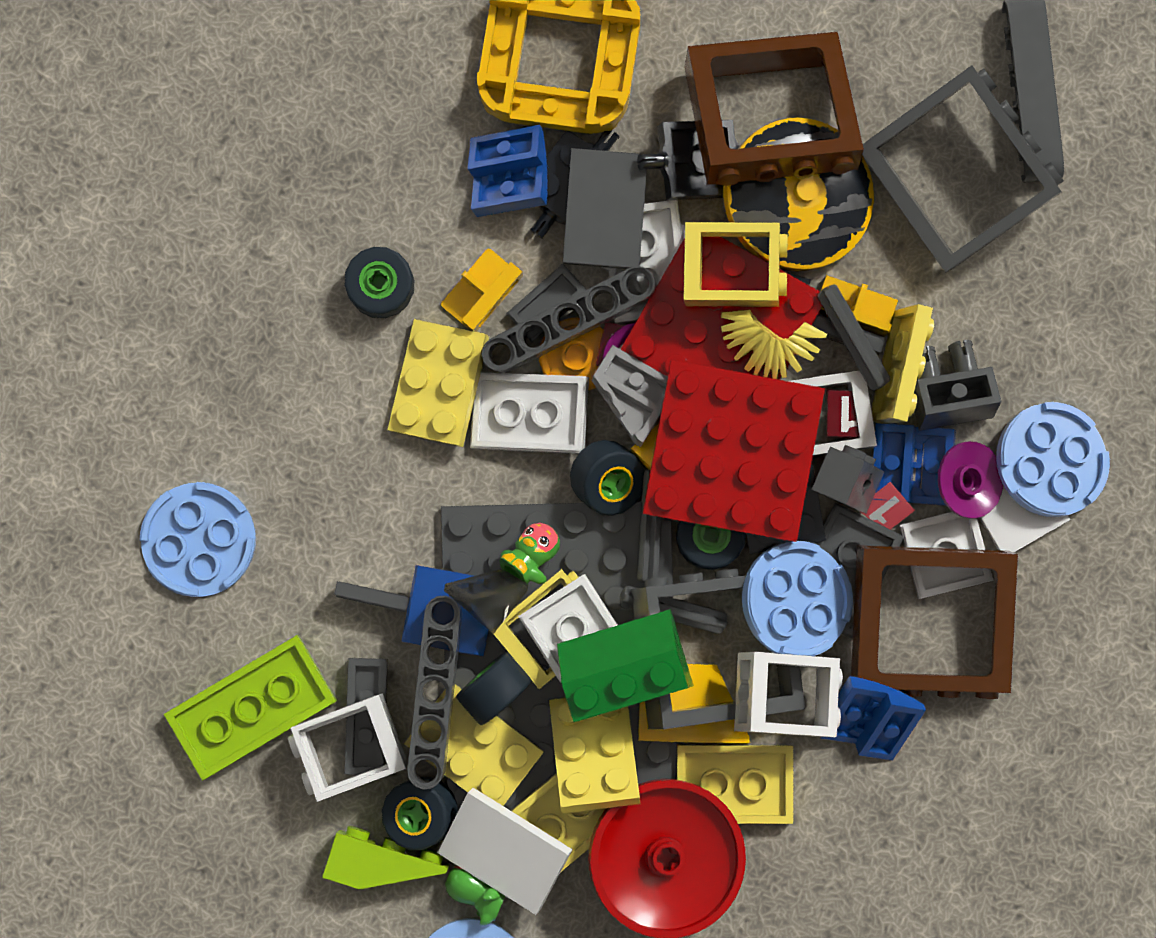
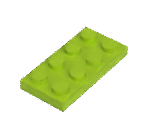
[164,635,337,781]

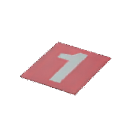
[860,482,915,530]

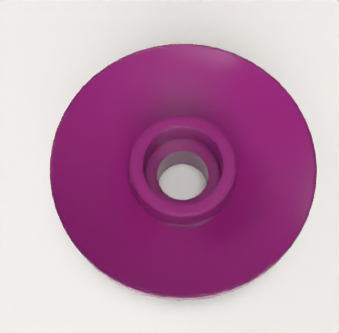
[938,441,1003,518]

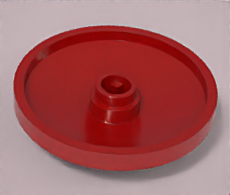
[588,779,746,938]

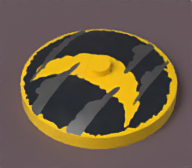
[723,118,874,271]

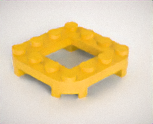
[477,0,640,134]

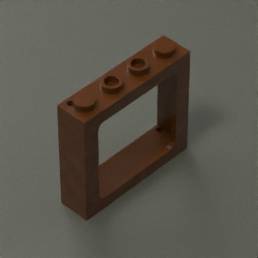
[684,32,864,186]
[851,545,1018,699]

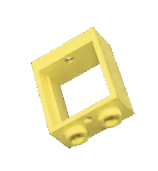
[684,222,788,307]
[490,569,579,689]

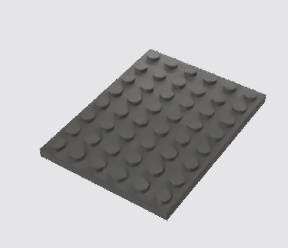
[441,501,677,811]

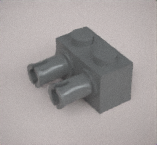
[914,340,1002,431]

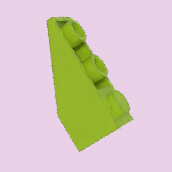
[322,826,450,889]

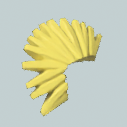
[721,310,827,379]

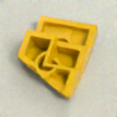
[638,664,750,743]

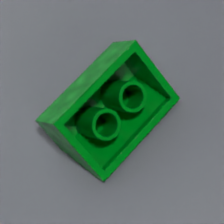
[557,609,694,723]

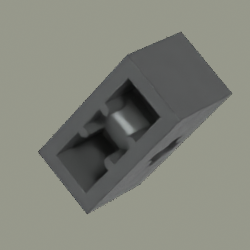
[812,445,884,514]

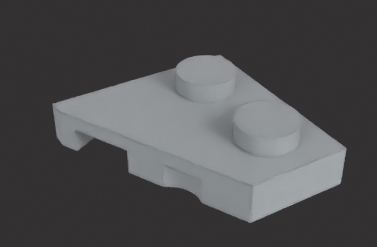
[592,345,667,448]

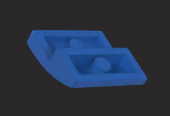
[468,125,548,217]
[873,423,956,506]
[402,565,498,656]
[821,676,926,761]

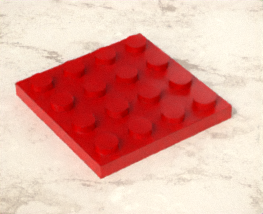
[621,237,822,380]
[642,360,825,542]

